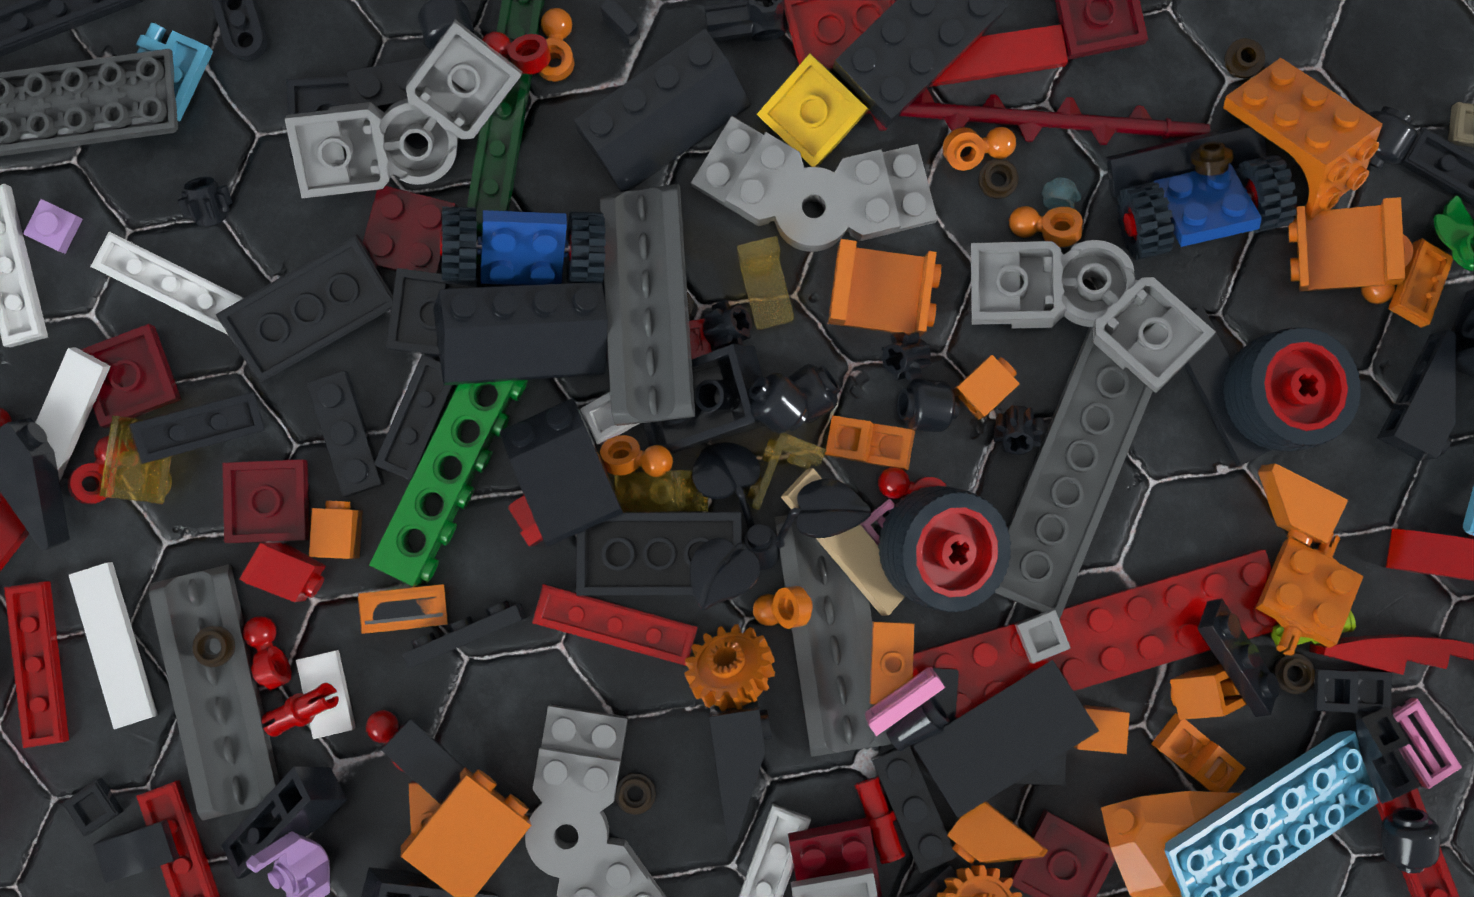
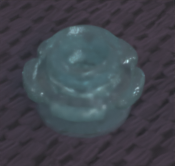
[1042,177,1081,210]

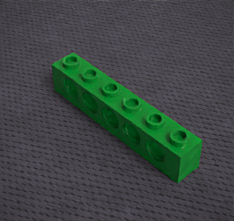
[369,380,528,586]

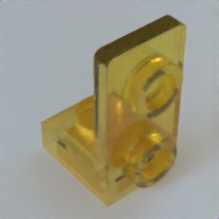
[737,236,794,330]
[747,433,826,511]
[615,470,708,513]

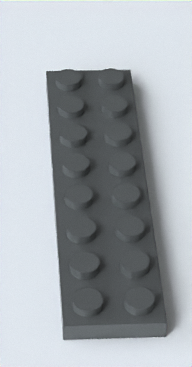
[995,327,1153,620]

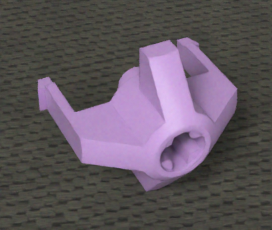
[246,831,330,897]

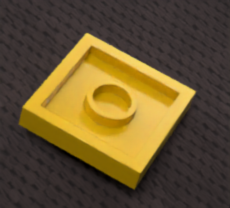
[757,54,869,167]

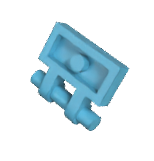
[136,22,213,122]

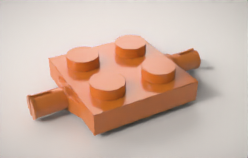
[1256,533,1364,656]

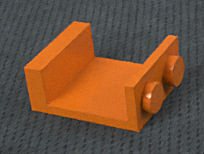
[1288,197,1405,292]
[828,239,941,337]
[401,767,532,897]

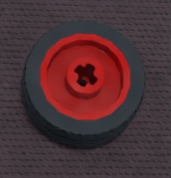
[1223,327,1361,451]
[878,486,1011,612]

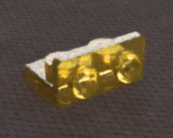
[99,416,172,504]

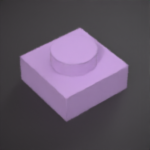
[23,199,83,254]

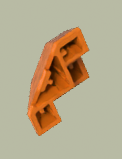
[1101,791,1242,897]

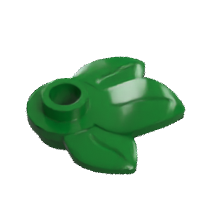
[1434,196,1474,271]

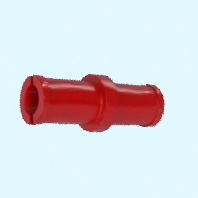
[261,683,339,737]
[854,776,905,864]

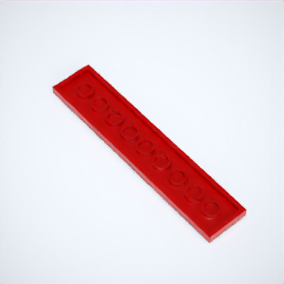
[913,549,1279,720]

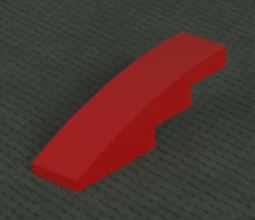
[1309,634,1474,675]

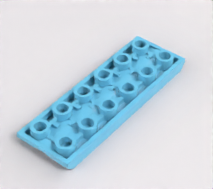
[1164,730,1379,897]

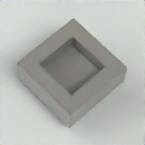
[1014,609,1071,663]

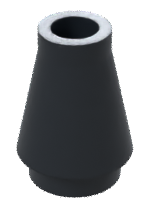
[886,697,949,751]

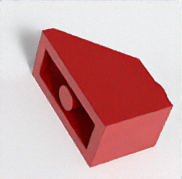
[239,542,326,602]

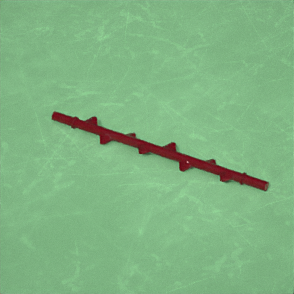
[866,88,1210,145]

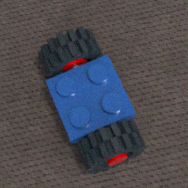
[1117,155,1297,260]
[440,206,606,285]

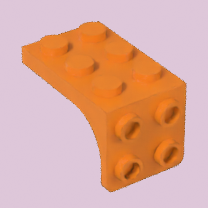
[1223,58,1382,218]

